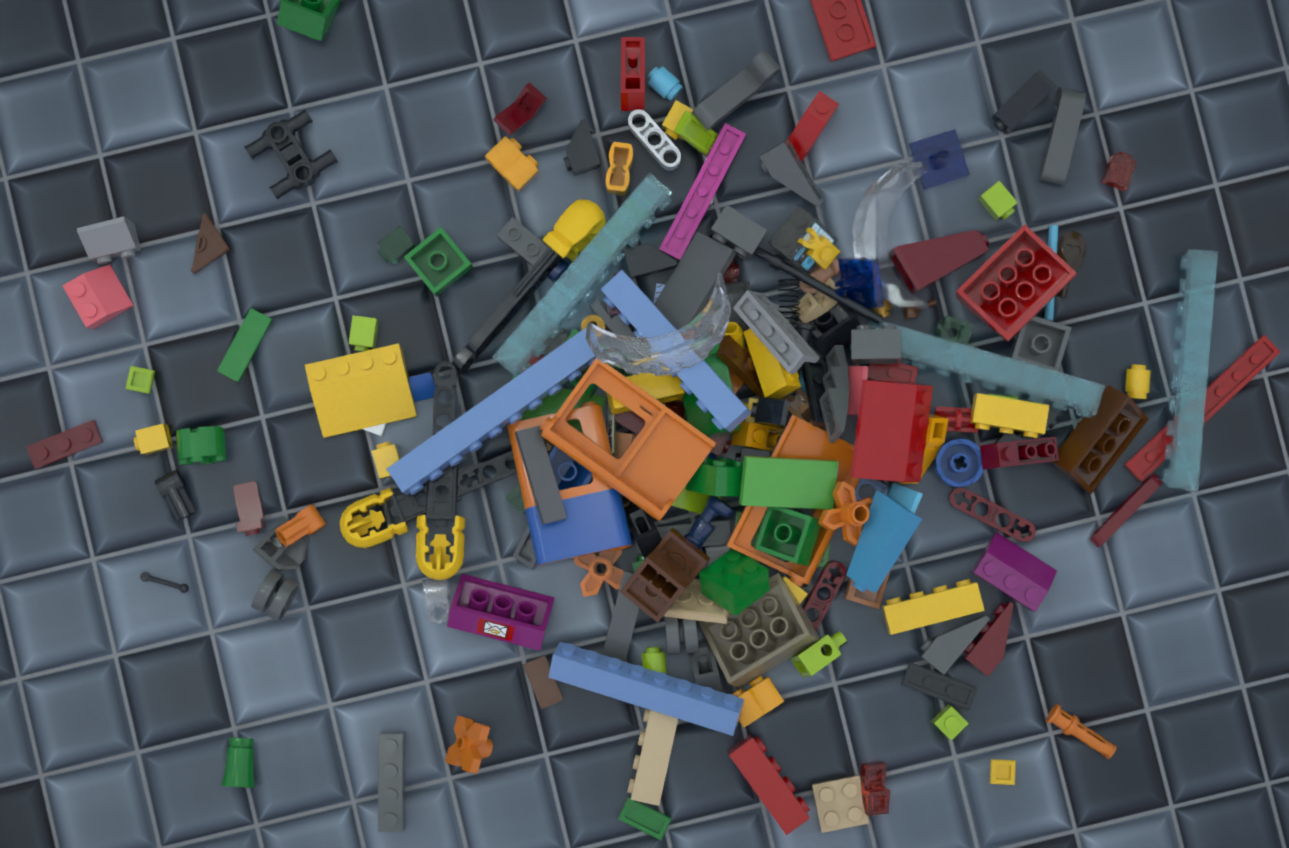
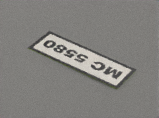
[606,399,615,456]

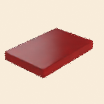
[810,0,876,62]

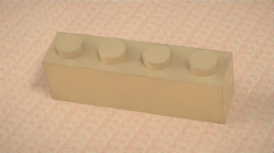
[627,709,678,806]

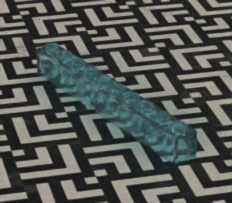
[492,173,672,377]
[1163,249,1218,492]
[868,320,1105,418]

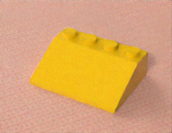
[305,343,417,438]

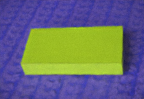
[673,111,718,155]

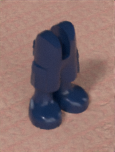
[684,495,735,549]

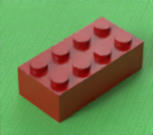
[727,734,810,835]

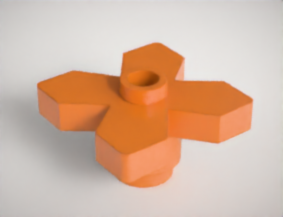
[818,481,873,546]
[574,550,624,597]
[445,715,493,774]

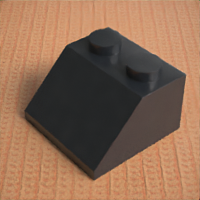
[794,303,860,361]

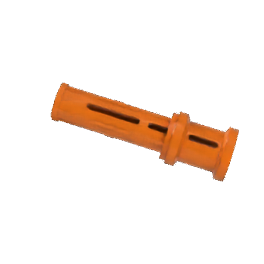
[1046,704,1117,759]

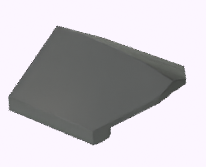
[253,516,309,571]

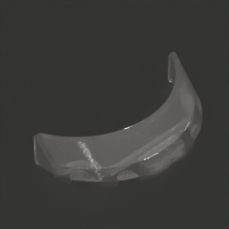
[852,162,929,309]
[586,271,731,376]

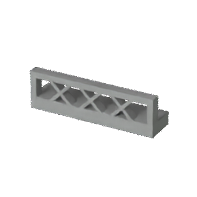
[733,290,820,374]

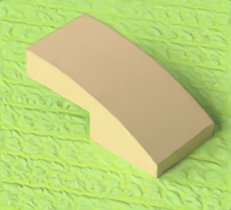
[792,278,846,323]

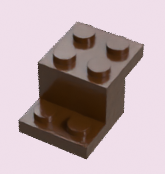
[620,528,710,623]

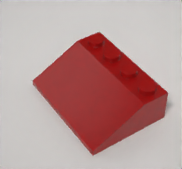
[956,224,1077,341]
[850,380,933,482]

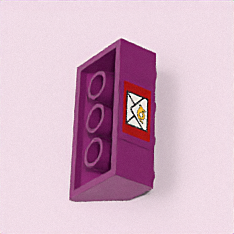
[447,574,554,651]

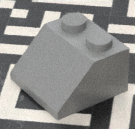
[77,216,141,264]

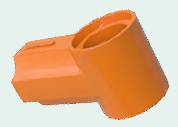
[275,504,326,547]

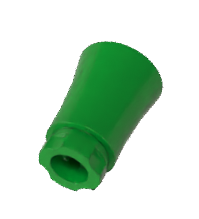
[221,737,255,788]

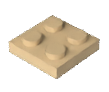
[812,775,869,833]

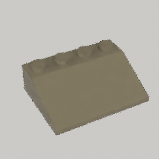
[698,573,820,688]

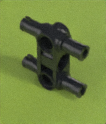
[244,109,338,200]

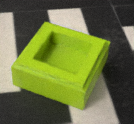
[125,366,155,394]

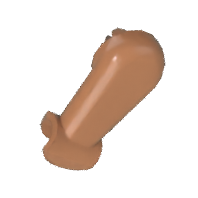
[800,258,843,294]

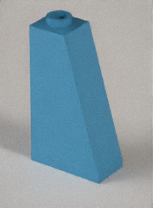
[846,490,922,593]

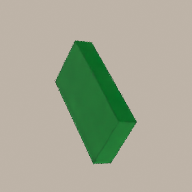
[618,796,672,840]

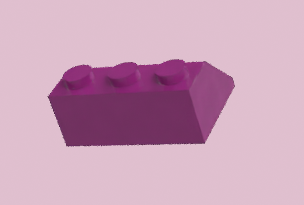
[970,532,1057,612]

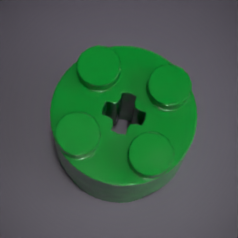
[176,426,227,465]

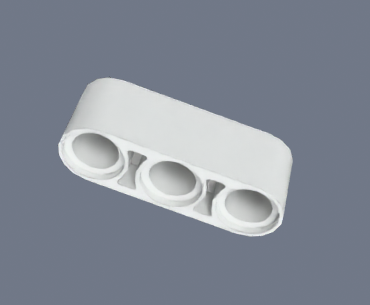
[628,109,681,171]

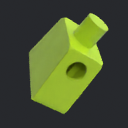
[789,631,847,678]

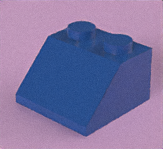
[549,446,592,491]

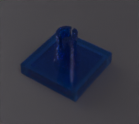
[909,129,970,190]
[835,257,884,308]

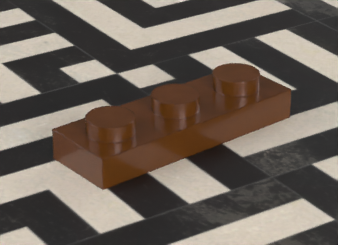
[716,335,765,398]

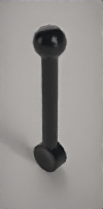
[140,572,189,593]

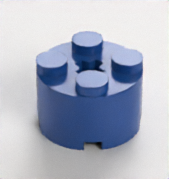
[933,439,984,488]

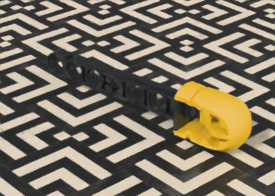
[452,199,606,374]
[416,361,465,580]
[339,451,517,548]

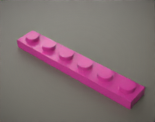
[659,123,746,261]

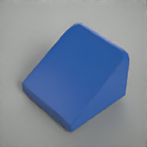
[408,372,436,402]

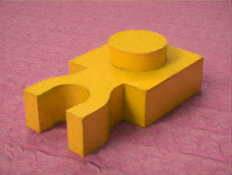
[797,227,840,270]

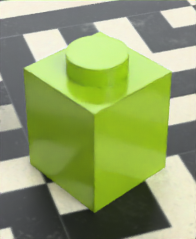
[978,181,1018,221]
[349,315,379,352]
[931,705,969,741]

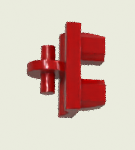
[935,406,978,433]

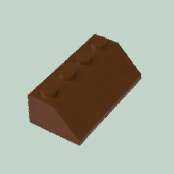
[1052,385,1149,494]

